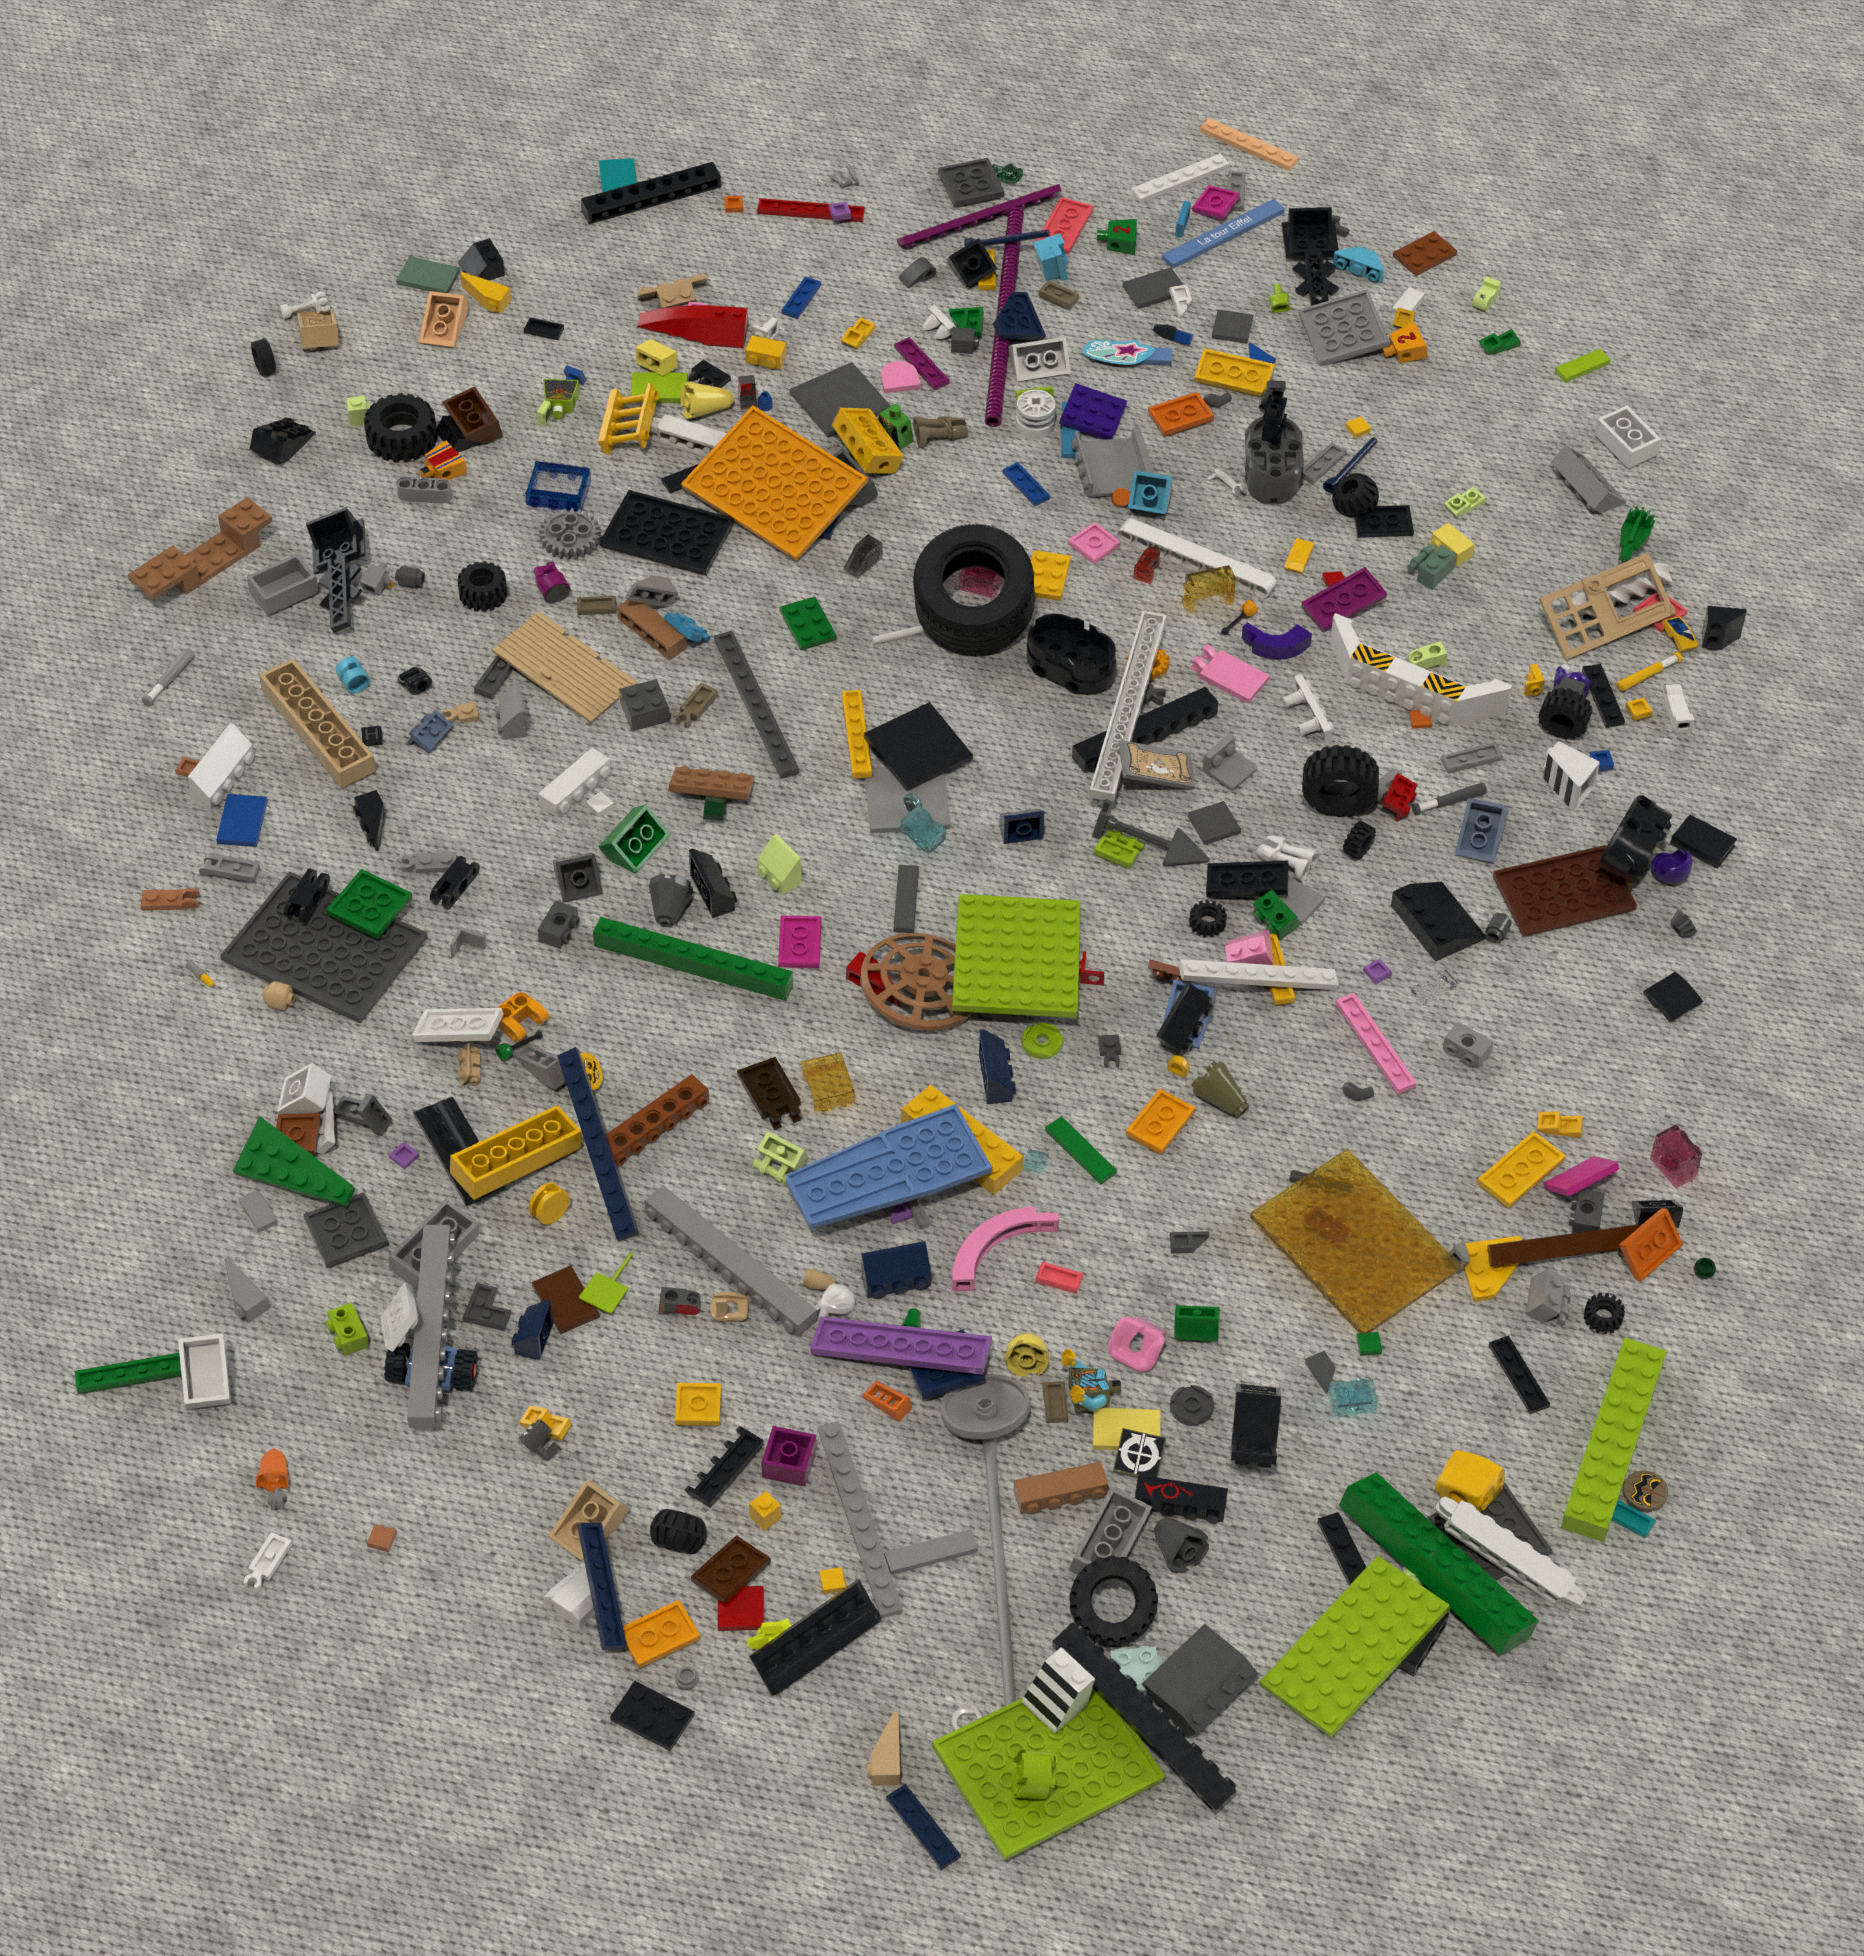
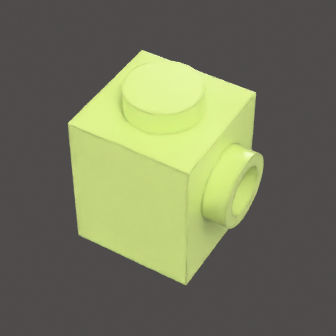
[346,396,370,426]

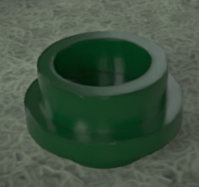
[1694,1258,1716,1279]

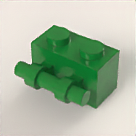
[1174,1305,1220,1342]

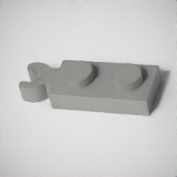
[401,852,457,873]

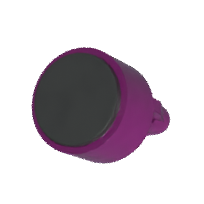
[533,561,571,603]

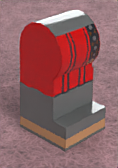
[738,375,757,410]
[658,1287,701,1315]

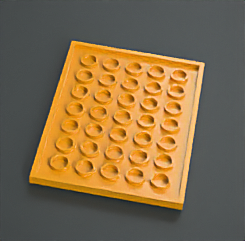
[681,405,868,561]

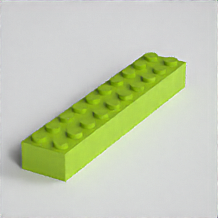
[1561,1337,1667,1542]

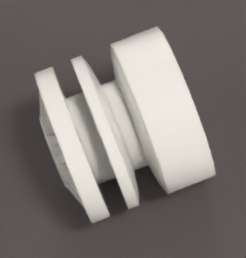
[1016,390,1056,439]

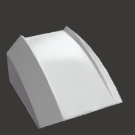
[544,1568,595,1630]

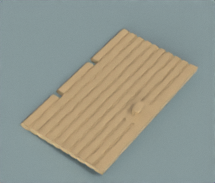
[492,611,638,723]

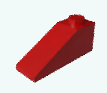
[846,951,900,1006]

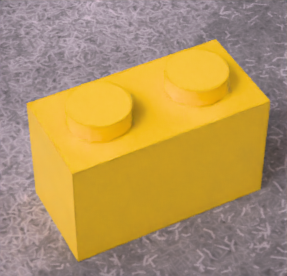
[745,335,787,370]

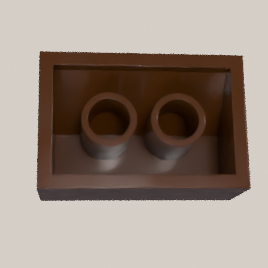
[442,386,503,444]

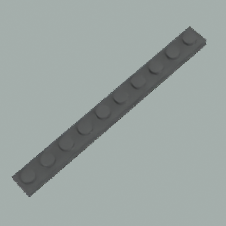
[714,631,799,778]

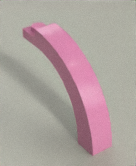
[952,1206,1058,1291]

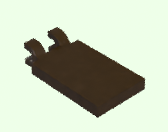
[737,1057,801,1130]

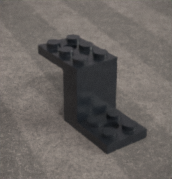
[1230,1383,1281,1468]

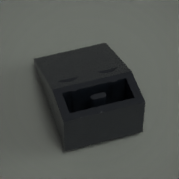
[249,417,316,464]

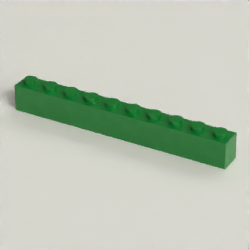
[593,917,793,1001]

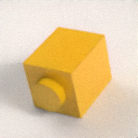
[749,1491,781,1531]

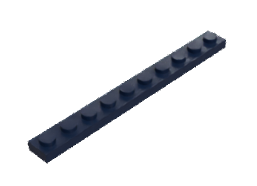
[557,1047,639,1241]

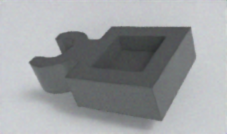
[1143,684,1166,705]
[1098,1034,1121,1068]

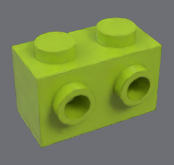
[325,1302,369,1356]

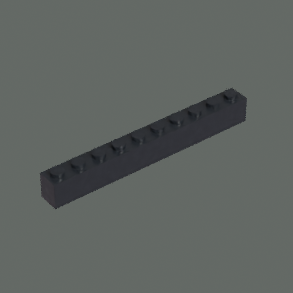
[1052,1622,1236,1815]

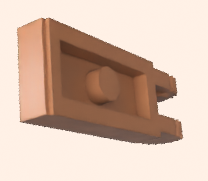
[141,888,200,910]

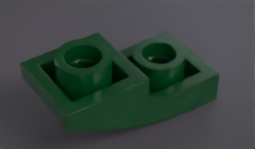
[703,796,727,821]

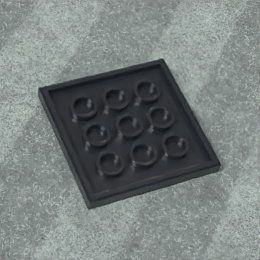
[864,702,973,791]

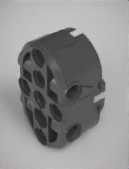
[1244,417,1304,503]

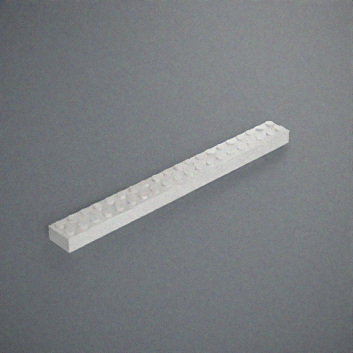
[1089,611,1166,802]

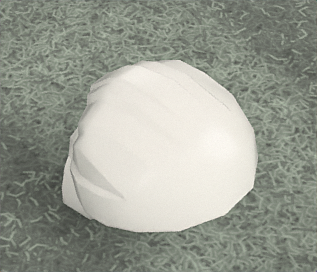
[814,1284,855,1319]

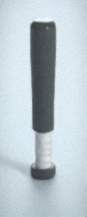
[1412,783,1487,815]

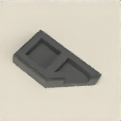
[1169,1231,1210,1254]
[1305,1351,1336,1393]

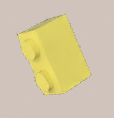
[635,339,678,376]
[1431,523,1475,567]

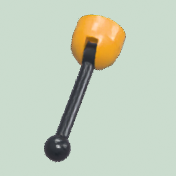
[1221,600,1258,635]

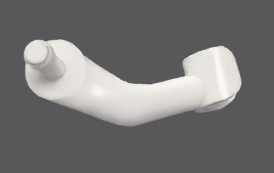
[1208,468,1247,498]

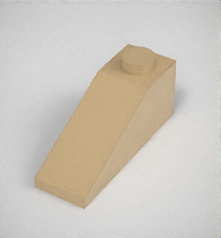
[866,1711,900,1786]

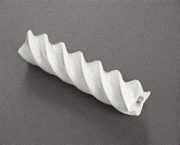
[1562,562,1673,621]

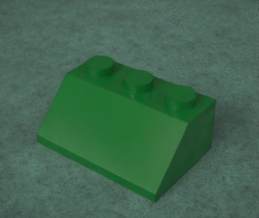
[598,804,671,874]

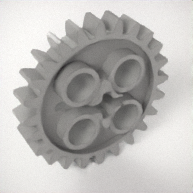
[539,508,601,559]

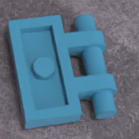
[664,612,711,642]

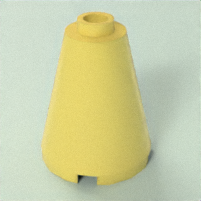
[680,382,734,419]

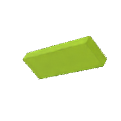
[1555,349,1611,383]

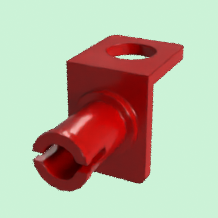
[1079,951,1104,986]

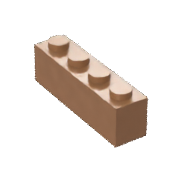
[617,600,687,661]
[1013,1462,1108,1514]

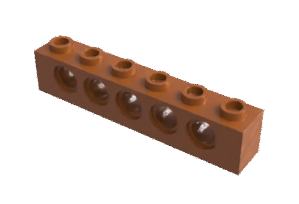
[607,1074,709,1166]

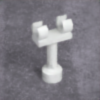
[280,292,330,319]

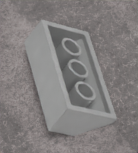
[1551,446,1627,513]

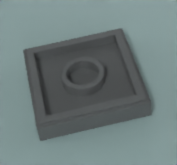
[1212,309,1254,344]
[1187,801,1241,845]

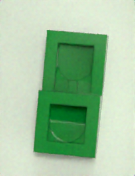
[1479,329,1521,355]

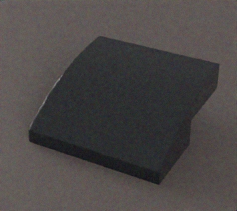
[1643,972,1703,1022]

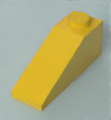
[460,272,511,314]

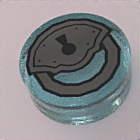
[903,793,922,814]

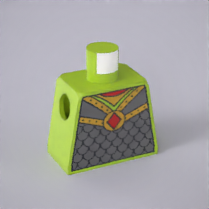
[543,379,579,419]

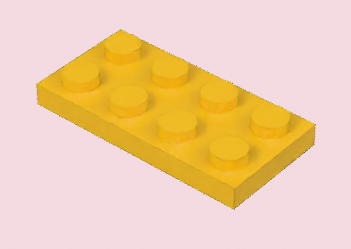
[1194,348,1275,397]
[1477,1131,1566,1208]

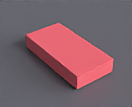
[1035,1262,1083,1294]

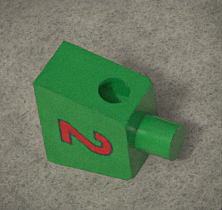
[1097,219,1137,255]

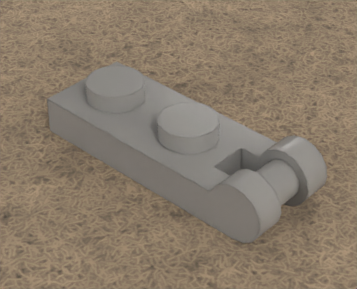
[199,853,260,883]

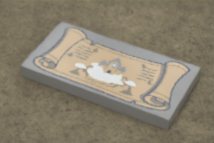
[1119,740,1195,790]

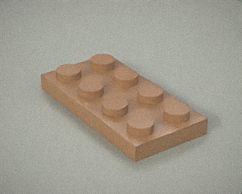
[669,766,754,800]

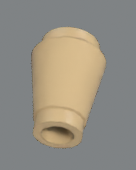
[802,1268,836,1290]

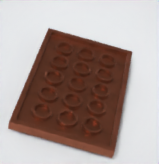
[1493,845,1637,936]

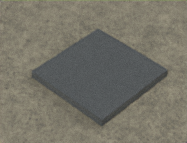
[789,362,891,438]
[1427,1483,1553,1580]

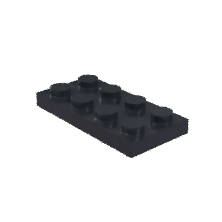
[1206,860,1289,898]

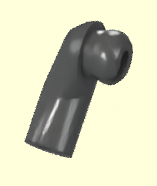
[1203,392,1232,408]
[1342,1082,1374,1101]

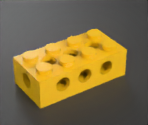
[832,408,904,474]

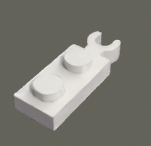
[244,1532,292,1592]

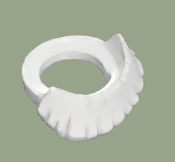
[952,1702,984,1730]

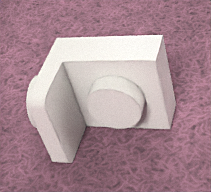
[751,317,779,339]

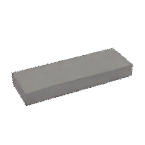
[1227,171,1246,212]
[1301,442,1347,485]
[1440,742,1503,774]

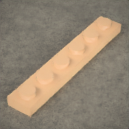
[1200,118,1299,171]

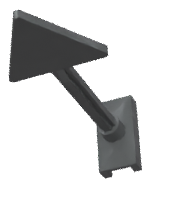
[1092,799,1210,865]

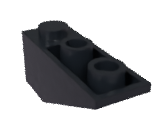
[352,790,385,851]

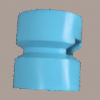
[335,657,370,694]

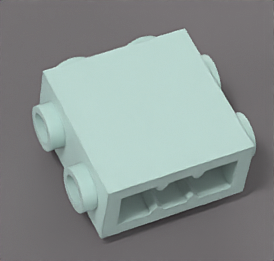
[1109,1646,1163,1699]

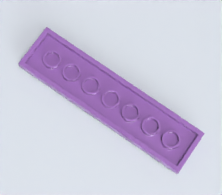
[810,1316,992,1375]

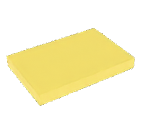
[1093,1408,1161,1450]

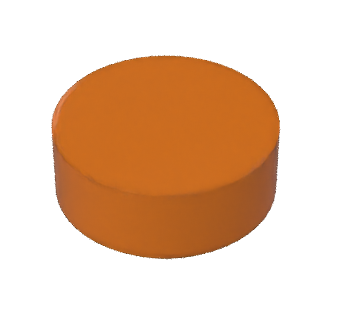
[1111,488,1130,508]

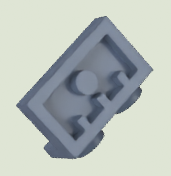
[407,710,453,753]

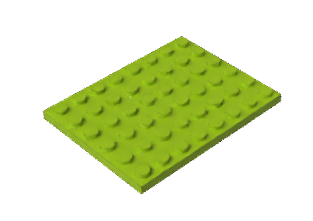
[952,894,1080,1018]
[931,1688,1166,1861]

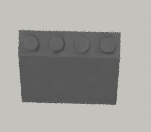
[1141,1624,1259,1737]

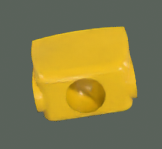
[1435,1450,1505,1512]

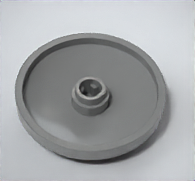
[941,1374,1030,1439]

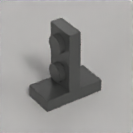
[333,1093,392,1136]

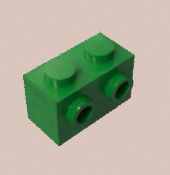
[1253,890,1299,940]

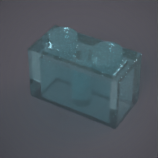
[900,806,946,854]
[1327,1378,1378,1417]

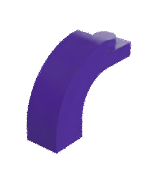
[1241,622,1312,660]

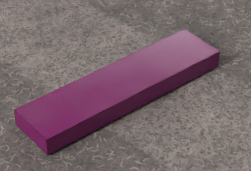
[894,337,950,391]

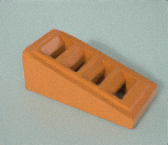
[862,1381,912,1422]

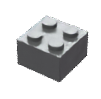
[619,679,670,731]

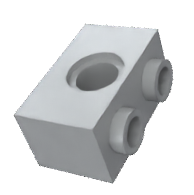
[1443,1022,1493,1069]

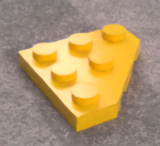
[1464,1235,1522,1302]

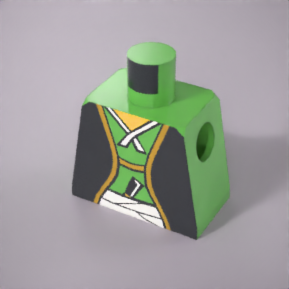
[878,404,913,450]

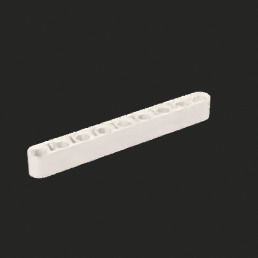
[1117,518,1277,599]

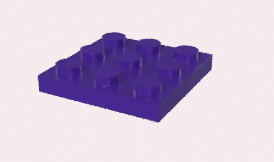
[1059,383,1127,440]

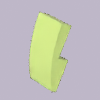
[1444,486,1486,516]

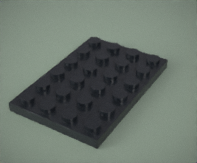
[600,490,734,575]

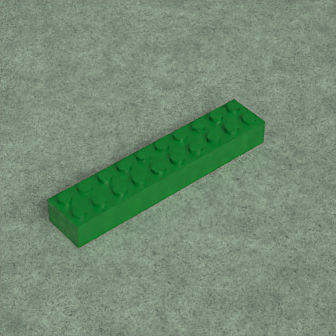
[1339,1472,1539,1655]

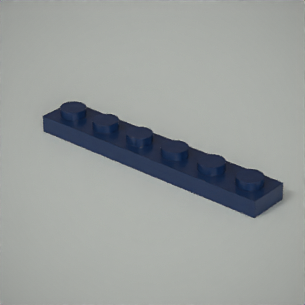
[577,1523,627,1650]

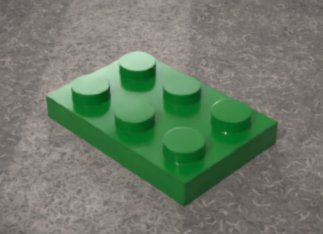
[779,596,837,651]

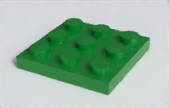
[326,869,413,939]

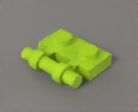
[1094,829,1145,869]

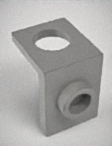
[450,927,487,957]

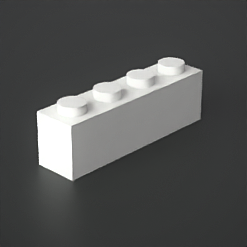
[538,748,611,817]

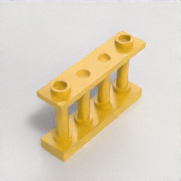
[598,383,659,454]

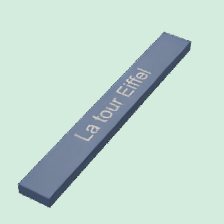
[1162,199,1285,269]

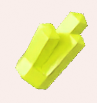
[747,1618,791,1650]

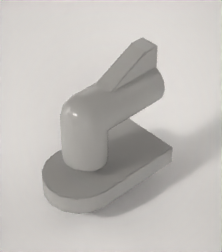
[830,164,860,187]

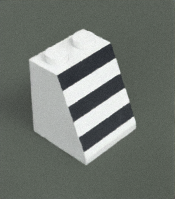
[1543,741,1600,812]
[1022,1647,1095,1734]

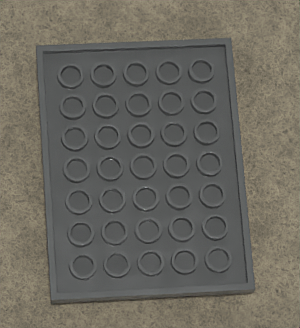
[221,871,427,1023]

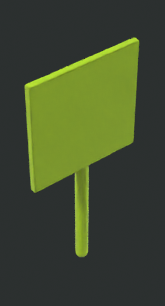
[578,1252,633,1315]

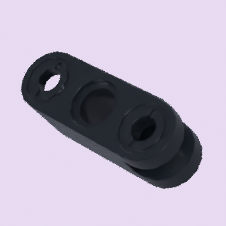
[430,855,480,909]
[284,868,330,923]

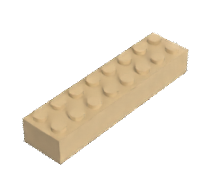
[259,658,376,789]

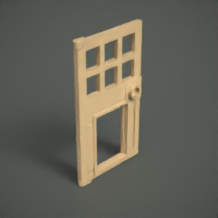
[1539,553,1676,661]

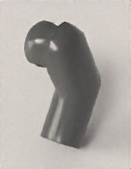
[1332,215,1350,237]

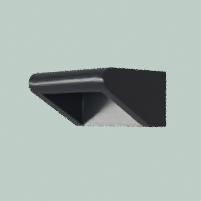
[437,415,482,453]

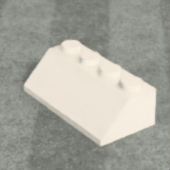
[188,723,254,810]

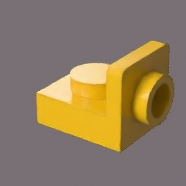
[1523,664,1545,696]

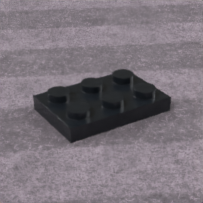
[610,1681,695,1752]

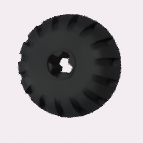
[1332,473,1379,518]
[650,1509,706,1555]

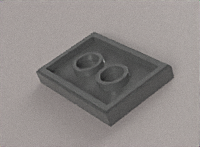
[1122,267,1183,309]

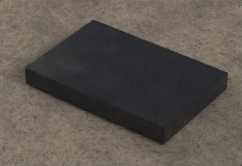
[1354,505,1414,538]

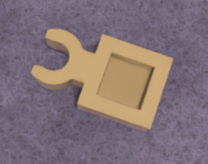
[443,701,479,724]

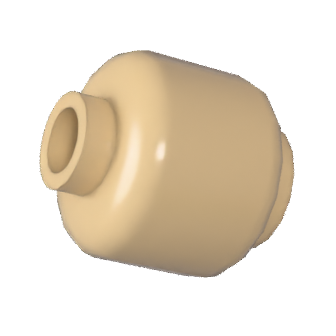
[263,981,295,1011]

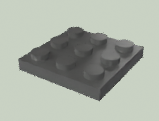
[938,158,1005,207]
[303,1192,388,1268]

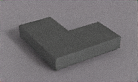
[462,1283,512,1331]

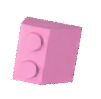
[1225,930,1274,965]

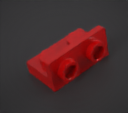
[1381,773,1418,822]

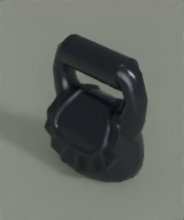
[398,667,432,694]

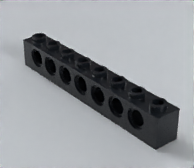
[581,162,721,225]

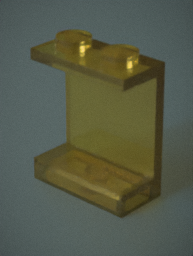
[1182,565,1236,613]
[801,1052,855,1112]

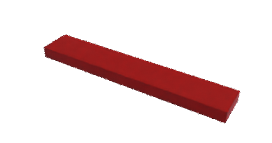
[757,198,865,222]

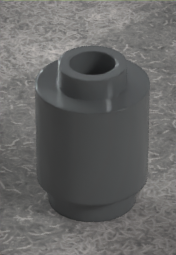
[395,566,425,588]
[1485,913,1512,943]

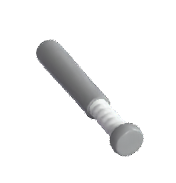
[142,648,194,706]

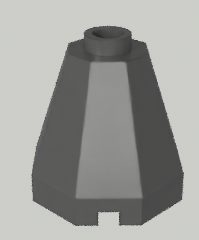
[649,874,693,927]
[1154,1517,1209,1573]

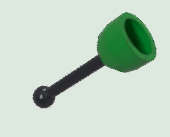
[495,1031,543,1062]

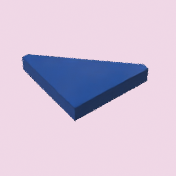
[1248,342,1276,364]

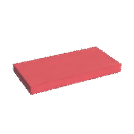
[1036,197,1094,254]

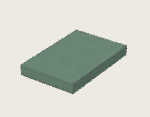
[396,256,460,293]

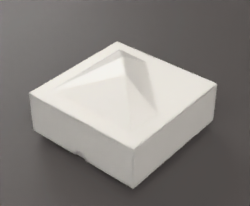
[586,792,614,817]

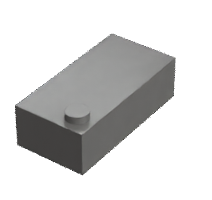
[389,1199,479,1290]
[1069,1486,1152,1589]

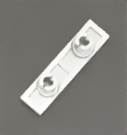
[1282,674,1335,743]

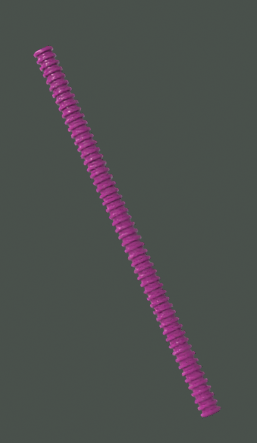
[984,207,1024,427]

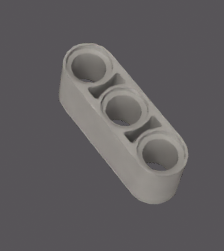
[396,476,452,504]

